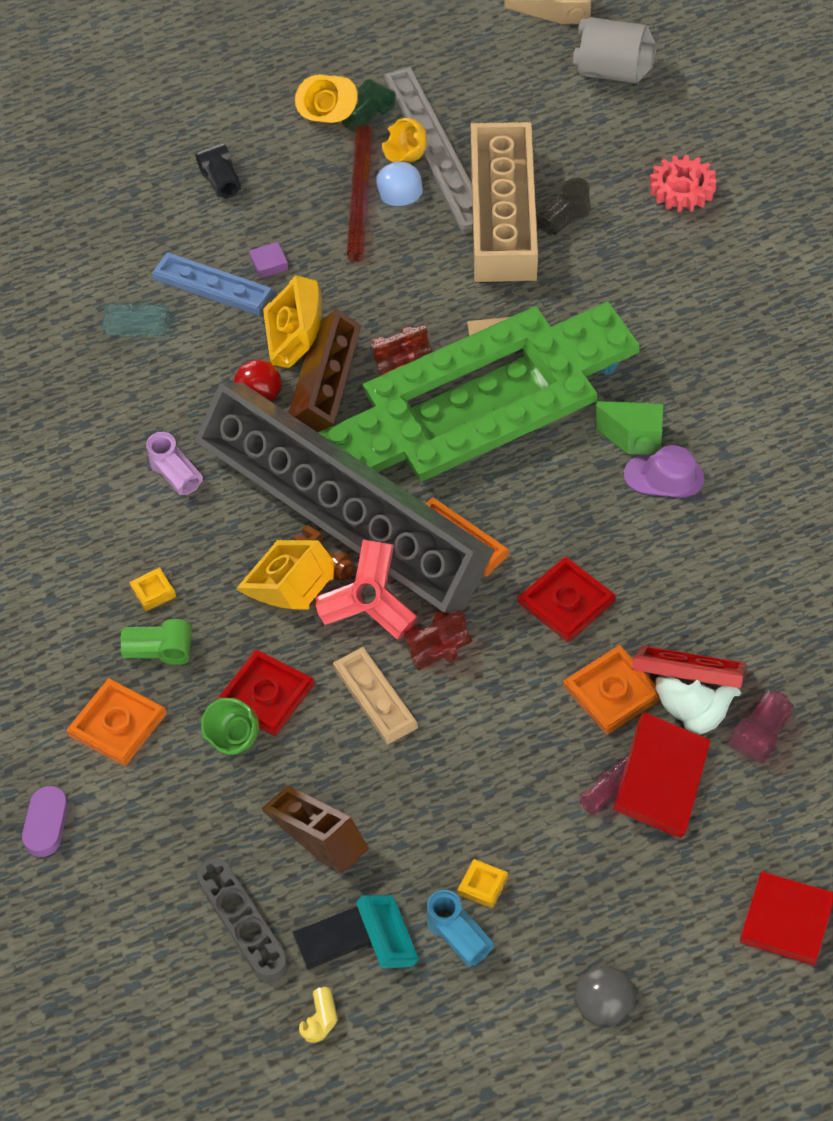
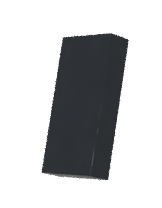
[293,907,372,970]

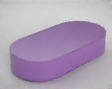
[22,786,68,857]

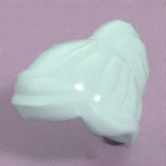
[655,675,741,735]

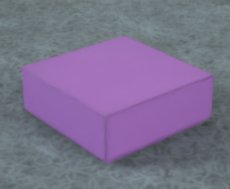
[249,242,289,279]

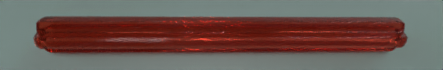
[347,125,372,262]

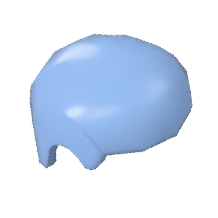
[376,162,423,206]

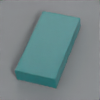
[356,895,419,968]

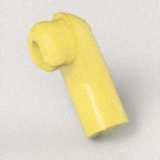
[299,987,337,1043]

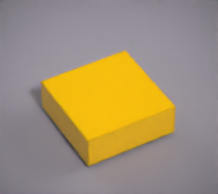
[129,567,176,612]
[458,859,508,909]

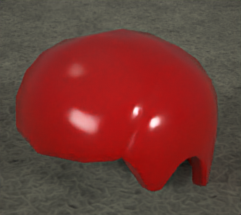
[234,359,282,402]

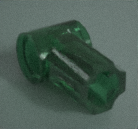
[341,79,396,132]

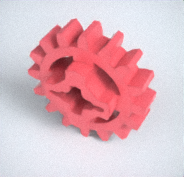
[650,155,717,212]

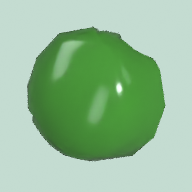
[201,698,260,755]

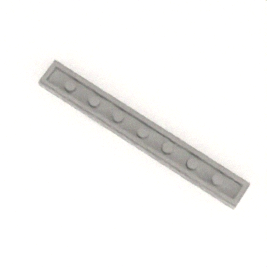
[384,67,473,235]

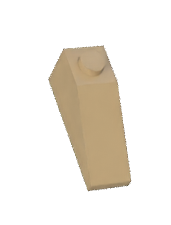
[505,0,591,24]

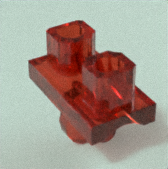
[371,325,432,375]
[404,610,472,671]

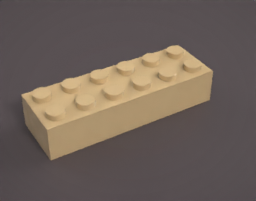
[471,122,538,282]

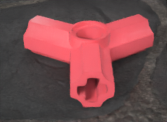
[315,539,418,640]

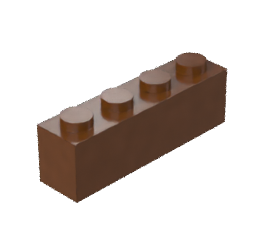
[289,309,362,432]

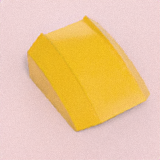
[263,275,322,368]
[237,540,334,609]

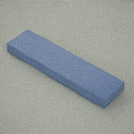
[152,252,275,316]

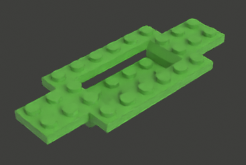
[318,301,640,483]

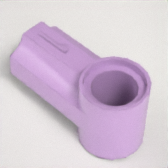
[146,432,203,496]

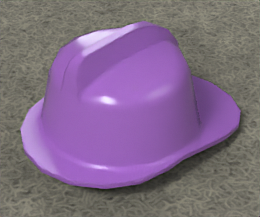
[624,445,704,498]

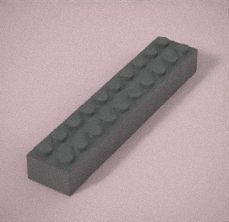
[194,382,494,612]

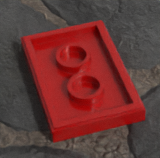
[632,645,747,688]
[613,712,711,838]

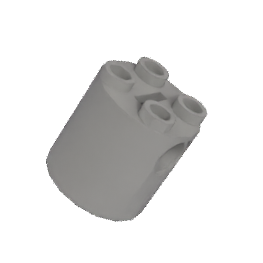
[573,17,656,84]

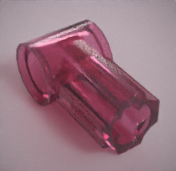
[729,691,794,764]

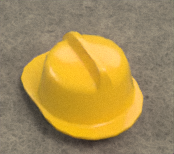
[295,75,358,123]

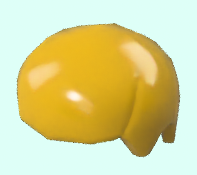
[382,118,427,164]

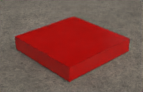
[517,556,616,643]
[217,649,315,737]
[740,871,833,966]

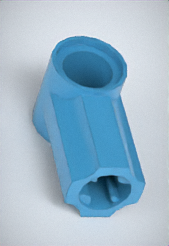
[427,890,494,968]

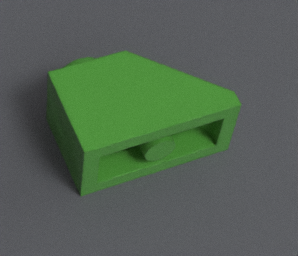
[596,401,663,455]

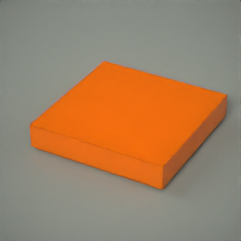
[563,645,661,735]
[66,678,167,766]

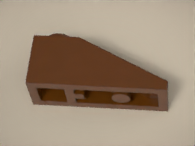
[261,785,369,873]

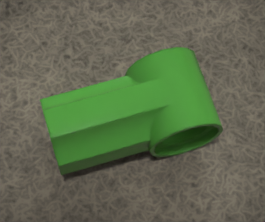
[120,619,193,665]

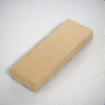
[333,647,418,745]

